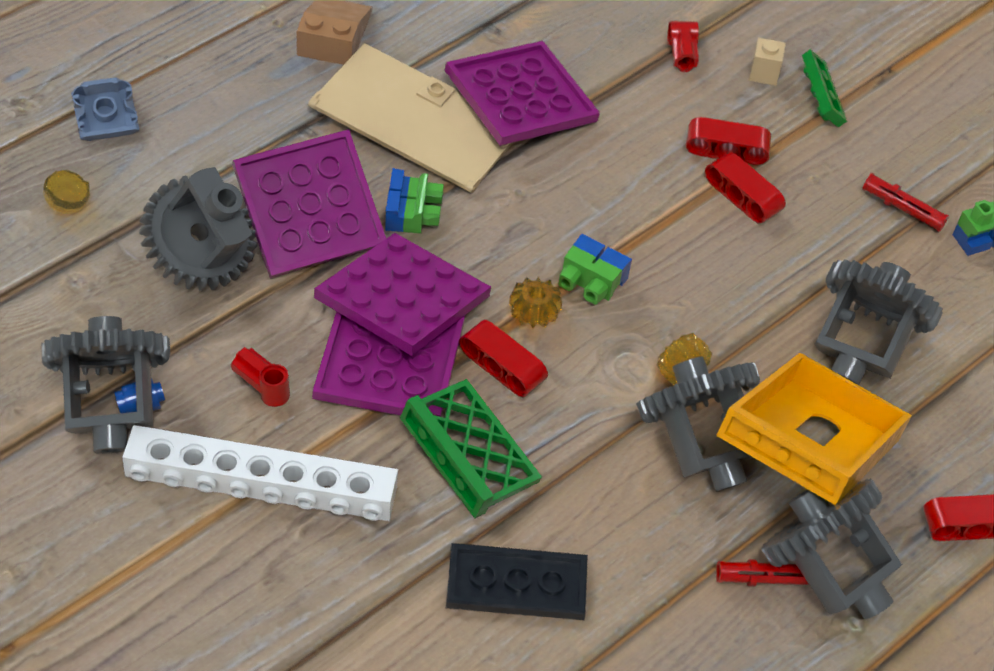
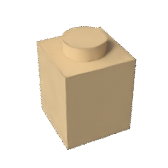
[749,37,786,86]

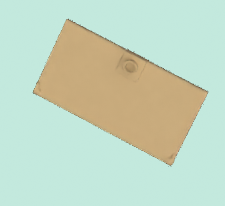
[308,43,512,193]

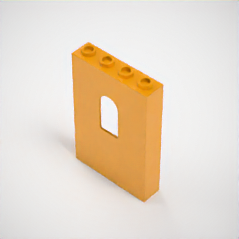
[716,353,912,506]

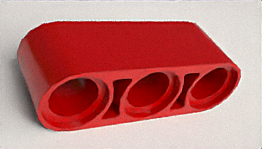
[686,117,771,165]
[705,152,786,224]
[459,319,548,397]
[923,494,994,541]

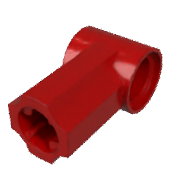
[667,21,699,72]
[231,347,290,407]

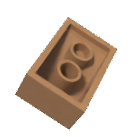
[296,0,372,65]

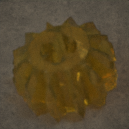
[509,276,563,329]
[657,333,712,386]

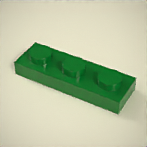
[802,49,847,127]

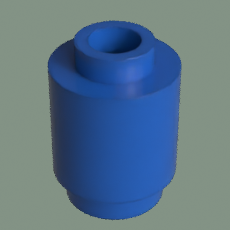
[114,378,165,413]

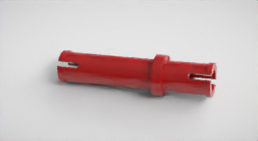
[862,173,949,232]
[716,559,809,587]

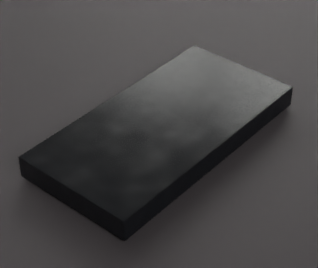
[446,543,588,620]

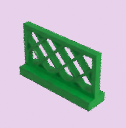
[400,379,542,519]

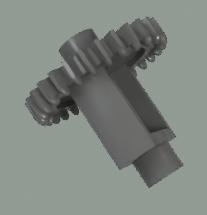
[139,167,257,291]
[815,259,943,385]
[41,316,170,453]
[636,356,760,492]
[761,478,902,620]

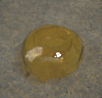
[43,170,91,214]

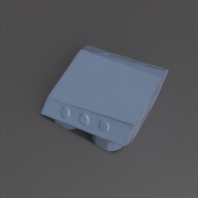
[71,77,140,141]

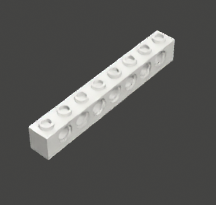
[122,425,398,521]

